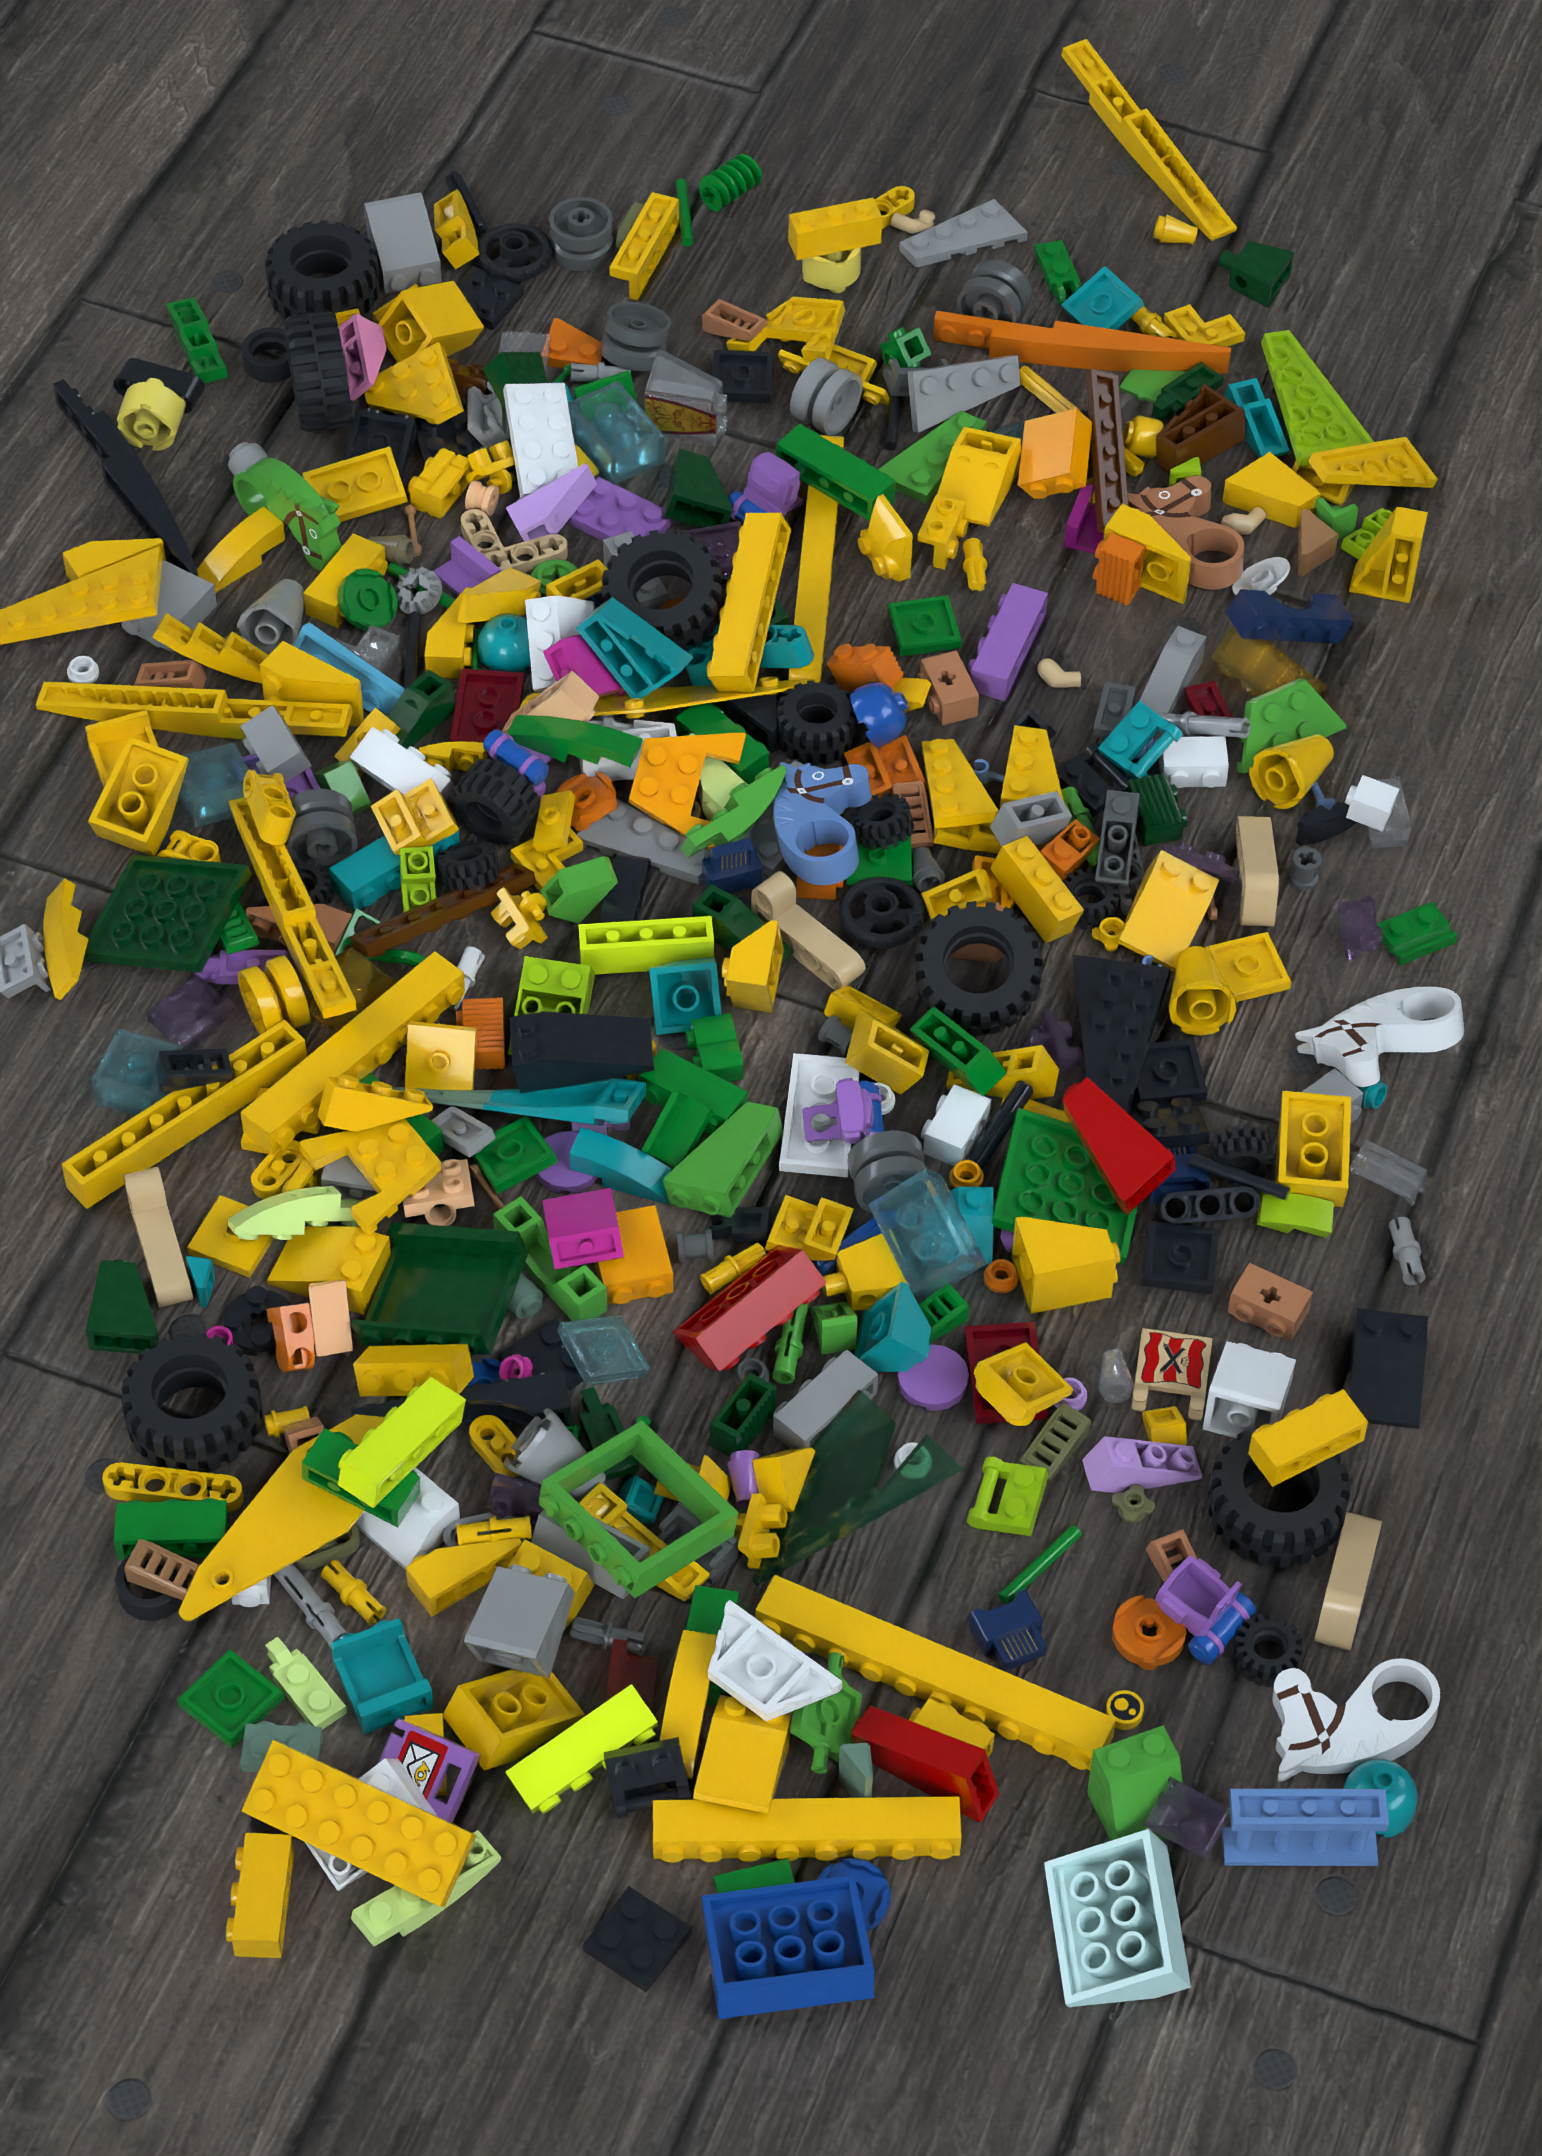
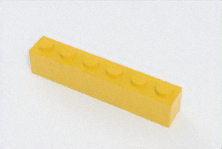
[707,513,791,693]

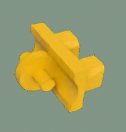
[465,440,515,494]
[491,887,548,950]
[734,1493,788,1569]

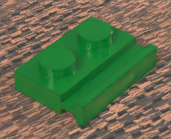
[1375,901,1458,966]

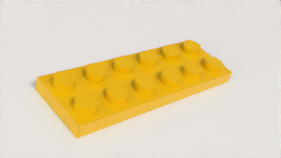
[241,1740,476,1907]

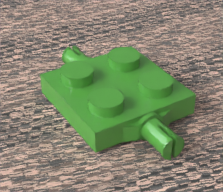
[790,1652,862,1774]

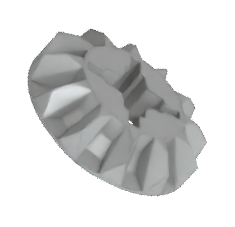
[393,566,442,615]

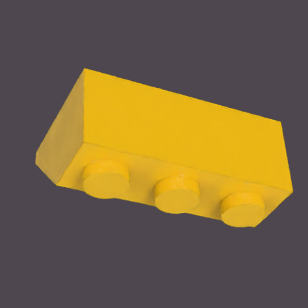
[722,920,784,1013]

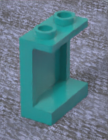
[330,1618,434,1735]

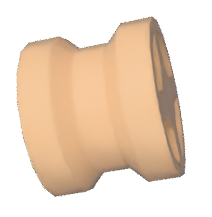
[465,480,499,516]

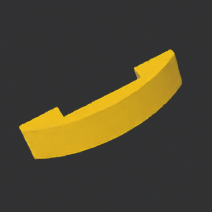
[579,1482,710,1601]
[660,1630,717,1779]

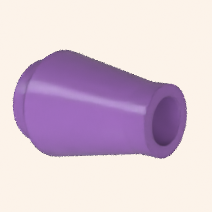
[727,1450,759,1507]

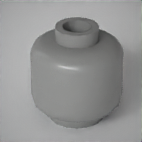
[228,442,270,476]

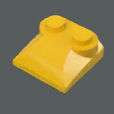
[858,494,913,582]
[974,1342,1074,1426]

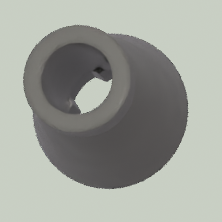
[912,847,945,893]

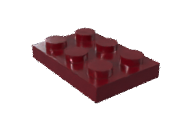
[449,668,525,743]
[964,1322,1048,1424]

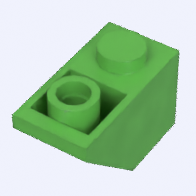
[540,856,618,924]

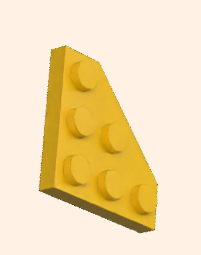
[364,341,464,425]

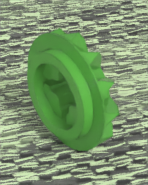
[531,559,578,597]

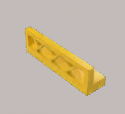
[609,192,679,301]

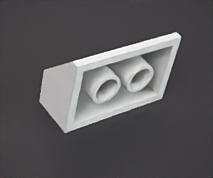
[525,595,595,693]
[355,1467,460,1570]

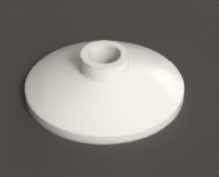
[1232,557,1290,596]

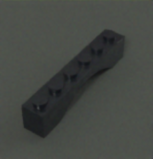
[351,1371,574,1427]

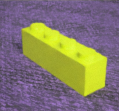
[578,916,714,975]
[338,1377,466,1508]
[506,1684,658,1814]

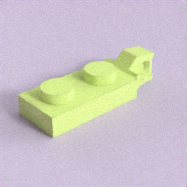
[265,1637,347,1730]

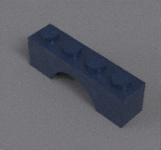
[1226,589,1354,644]

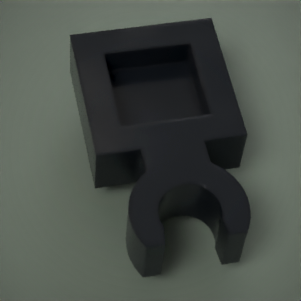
[708,1207,772,1242]

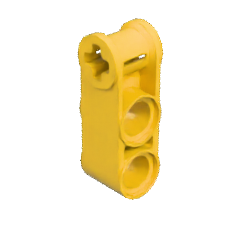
[243,770,296,845]

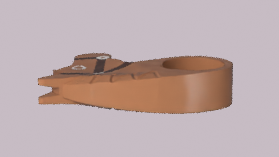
[1127,476,1244,590]

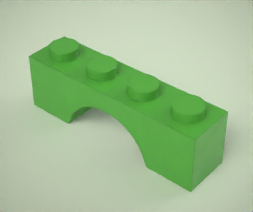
[493,1196,607,1329]

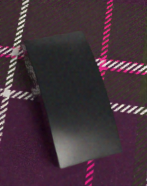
[1296,800,1357,846]

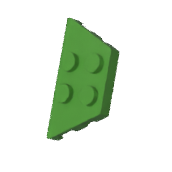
[1237,678,1346,774]

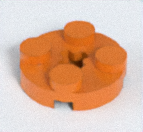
[555,772,618,832]
[1111,1595,1187,1670]

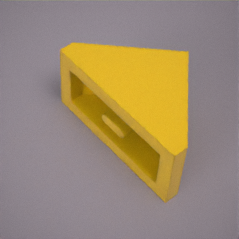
[752,1447,815,1512]

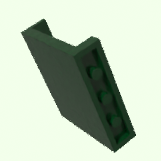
[351,1222,529,1356]

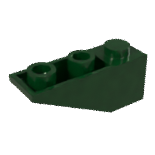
[387,670,455,749]
[692,884,793,967]

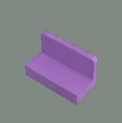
[434,536,501,596]

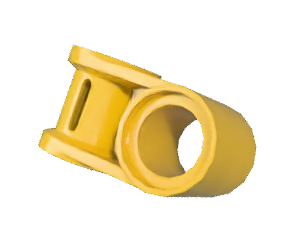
[157,830,221,863]

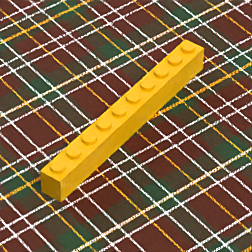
[755,1575,1116,1770]

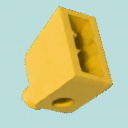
[822,1232,908,1311]

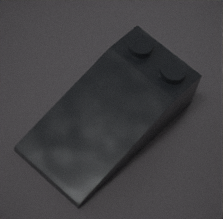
[510,1012,655,1094]

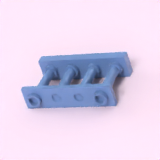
[1222,1789,1389,1866]

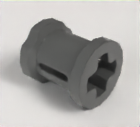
[1289,847,1322,890]
[818,1015,853,1057]
[676,1229,713,1263]

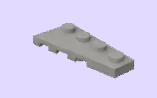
[907,355,1020,433]
[577,798,710,885]

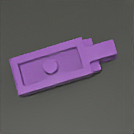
[194,950,288,984]

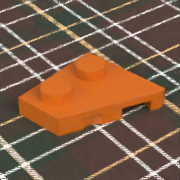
[541,318,604,369]

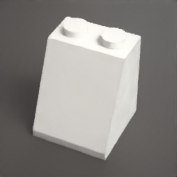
[1203,1341,1296,1439]

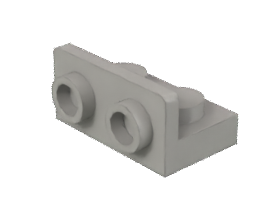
[0,924,52,998]

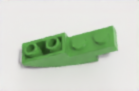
[680,765,787,859]

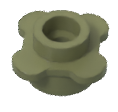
[1112,1484,1155,1523]

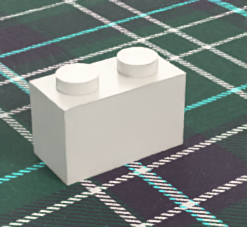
[1159,736,1229,788]
[921,1084,991,1166]

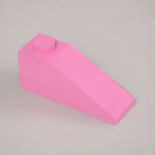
[339,313,387,401]

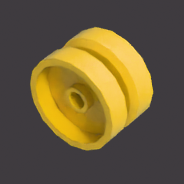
[237,955,311,1035]

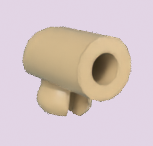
[891,210,935,234]
[1221,507,1266,535]
[1037,658,1081,688]

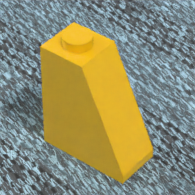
[1223,452,1321,528]

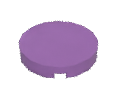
[535,1131,598,1194]
[897,1344,969,1411]

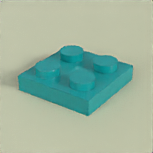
[1061,266,1144,330]

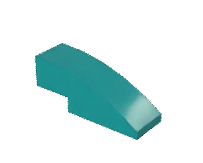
[1224,378,1290,458]
[569,1127,672,1205]

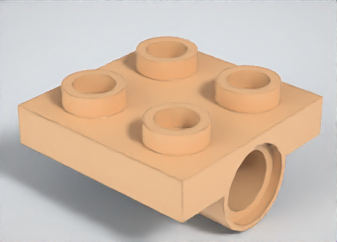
[403,1159,475,1226]

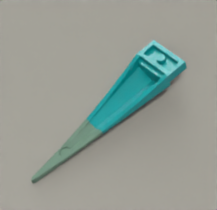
[392,1078,646,1126]

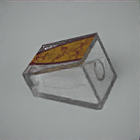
[645,350,727,446]

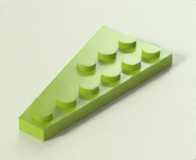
[1261,330,1374,467]

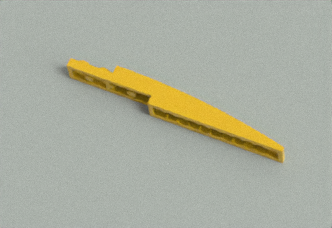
[1061,39,1237,241]
[36,682,353,739]
[228,797,357,1019]

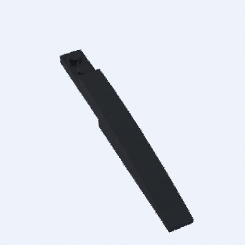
[53,379,198,576]

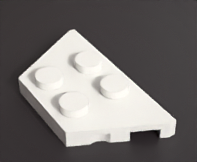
[708,1600,842,1721]

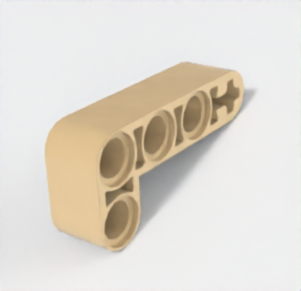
[1236,816,1279,927]
[751,871,866,990]
[123,1166,193,1308]
[1314,1512,1382,1651]

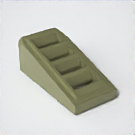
[1019,1403,1091,1483]

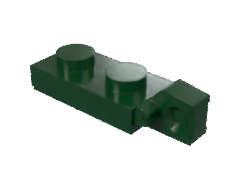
[1151,362,1224,422]
[578,1386,639,1482]

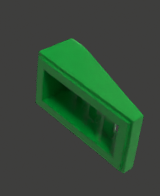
[218,901,259,954]
[919,1283,969,1344]

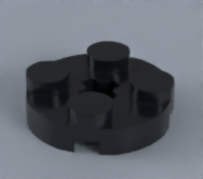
[223,1286,291,1356]

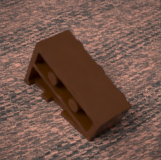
[1156,384,1245,474]

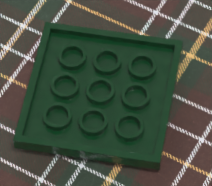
[84,855,251,973]

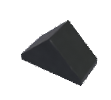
[727,695,777,753]

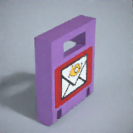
[378,1718,481,1823]

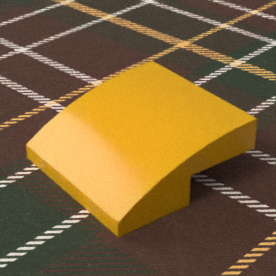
[371,778,459,856]
[764,1195,854,1261]

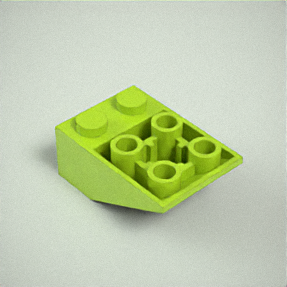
[508,956,595,1056]

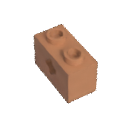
[917,650,979,726]
[1228,1263,1313,1342]

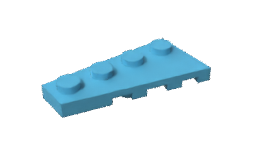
[294,622,405,716]

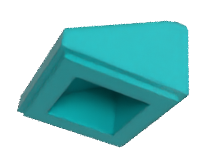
[186,1256,216,1308]
[618,1476,664,1525]

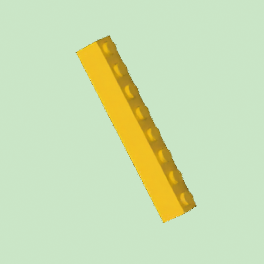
[240,951,465,1155]
[62,1019,307,1209]
[653,1797,961,1863]

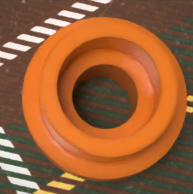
[983,1259,1019,1293]

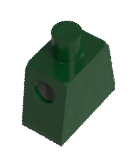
[1219,241,1294,308]

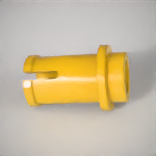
[264,1406,310,1438]

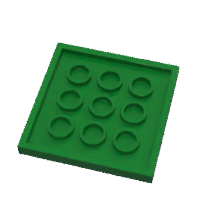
[991,1108,1137,1265]

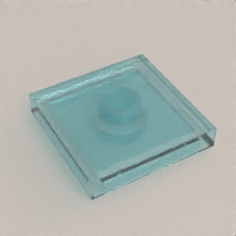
[557,1315,650,1385]

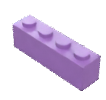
[967,583,1048,701]

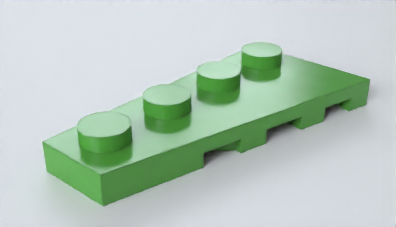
[878,411,987,504]

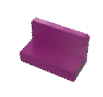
[1064,484,1104,554]

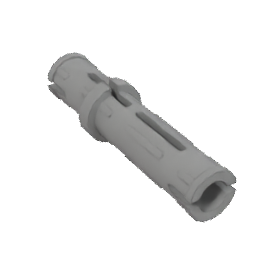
[1159,711,1251,738]
[273,1563,349,1647]

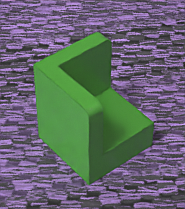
[1314,497,1359,540]

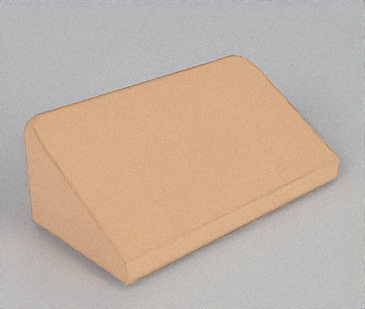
[309,1280,353,1357]

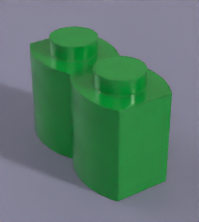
[685,1013,743,1082]

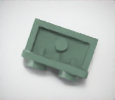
[240,1721,324,1772]

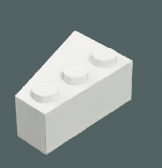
[579,717,677,781]

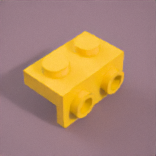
[917,495,968,570]

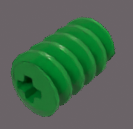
[699,154,762,212]

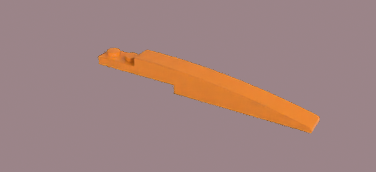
[933,311,1231,374]

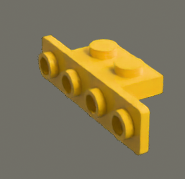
[778,344,890,405]

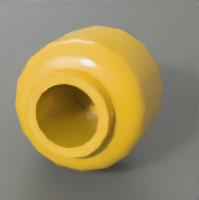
[1123,415,1164,459]

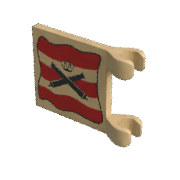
[1131,1328,1213,1420]

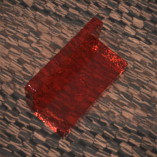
[605,1639,658,1713]

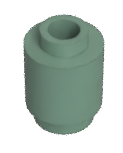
[508,1273,543,1319]

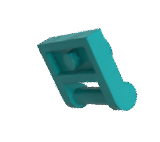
[1098,700,1183,779]

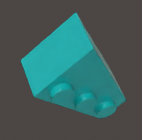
[576,597,694,699]

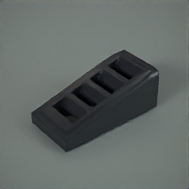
[156,1048,233,1092]

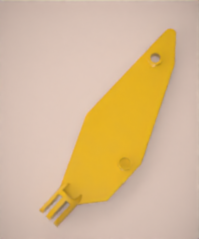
[520,676,816,718]
[179,1414,385,1621]

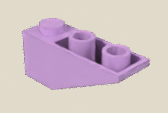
[506,463,597,542]
[1082,1436,1203,1493]

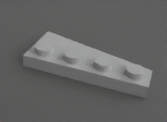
[899,199,1028,267]

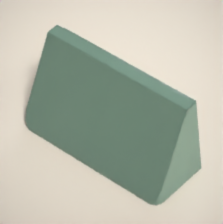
[838,1743,873,1798]

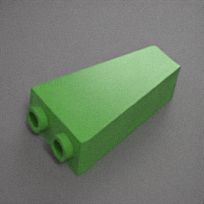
[663,1101,783,1217]

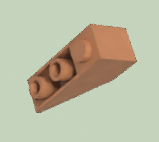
[246,904,355,958]

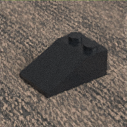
[1348,1308,1428,1429]

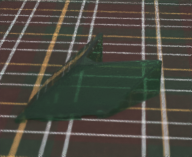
[753,1389,964,1585]

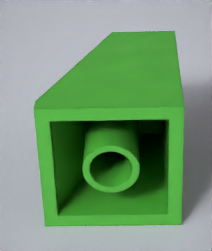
[1087,1725,1188,1841]

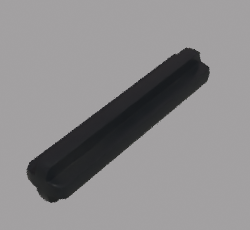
[445,171,487,237]
[967,1080,1033,1170]

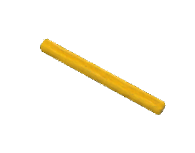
[1019,366,1145,477]

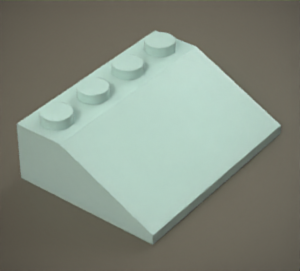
[1044,1829,1191,2007]

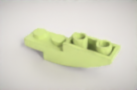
[228,1186,364,1240]
[351,1830,501,1946]

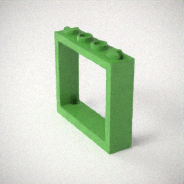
[539,1420,739,1598]

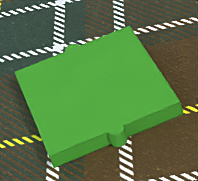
[1119,369,1185,403]

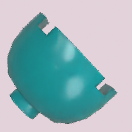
[477,613,531,673]
[1343,1759,1418,1838]

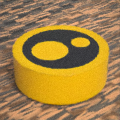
[1106,1690,1144,1730]

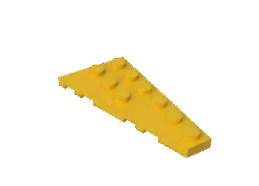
[0,546,163,645]

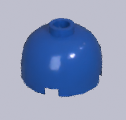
[850,682,909,748]

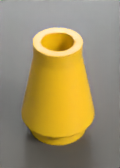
[1153,214,1198,244]

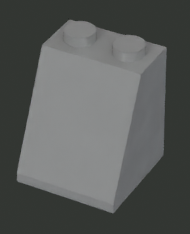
[364,192,442,294]
[464,1565,575,1678]

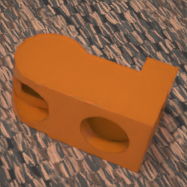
[266,1303,315,1373]

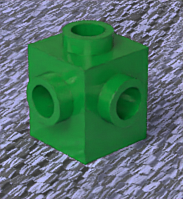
[879,327,931,370]

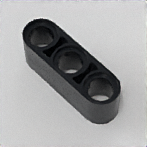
[113,358,205,413]
[600,853,651,923]
[1155,1187,1260,1224]

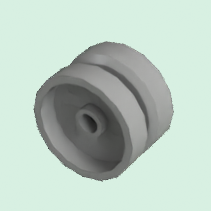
[790,358,863,435]

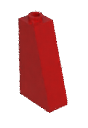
[1062,1077,1176,1215]
[851,1705,1000,1823]

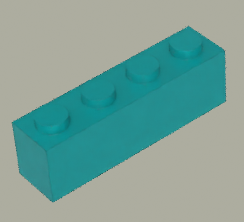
[329,831,460,912]

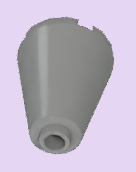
[237,579,305,655]
[504,1408,607,1502]

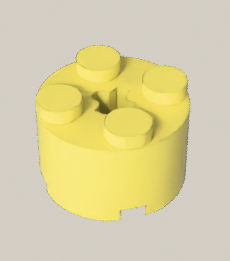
[802,248,861,293]
[117,378,186,451]

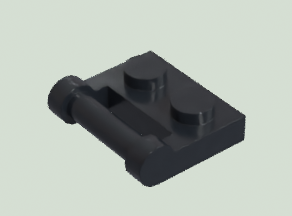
[1056,742,1135,817]
[604,1737,692,1819]

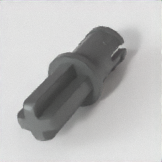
[570,1617,646,1656]

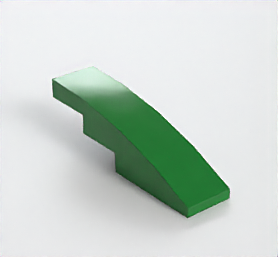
[166,297,228,383]
[506,715,643,768]

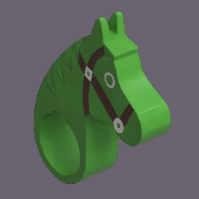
[233,457,342,571]

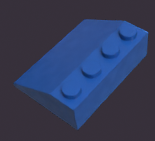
[701,1875,874,2019]

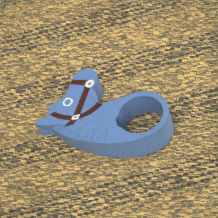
[774,762,872,885]

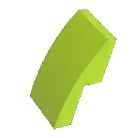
[1341,508,1393,560]
[399,846,436,913]
[1257,1192,1334,1238]

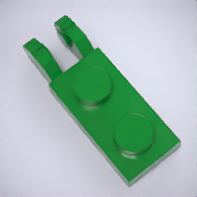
[1034,240,1082,304]

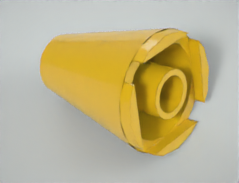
[1249,734,1334,809]
[1169,946,1236,1036]

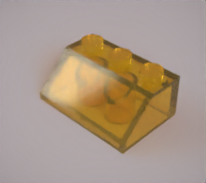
[1211,626,1327,696]

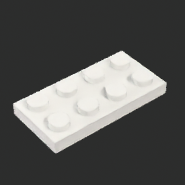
[503,383,578,499]
[779,1053,860,1177]

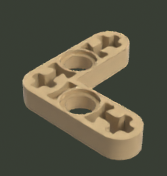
[461,509,568,574]

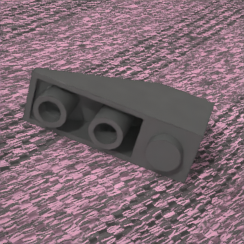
[1095,790,1140,886]

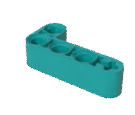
[685,624,814,686]

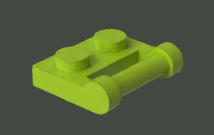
[967,1457,1048,1536]

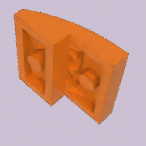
[844,735,928,801]

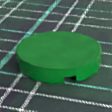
[337,568,398,631]

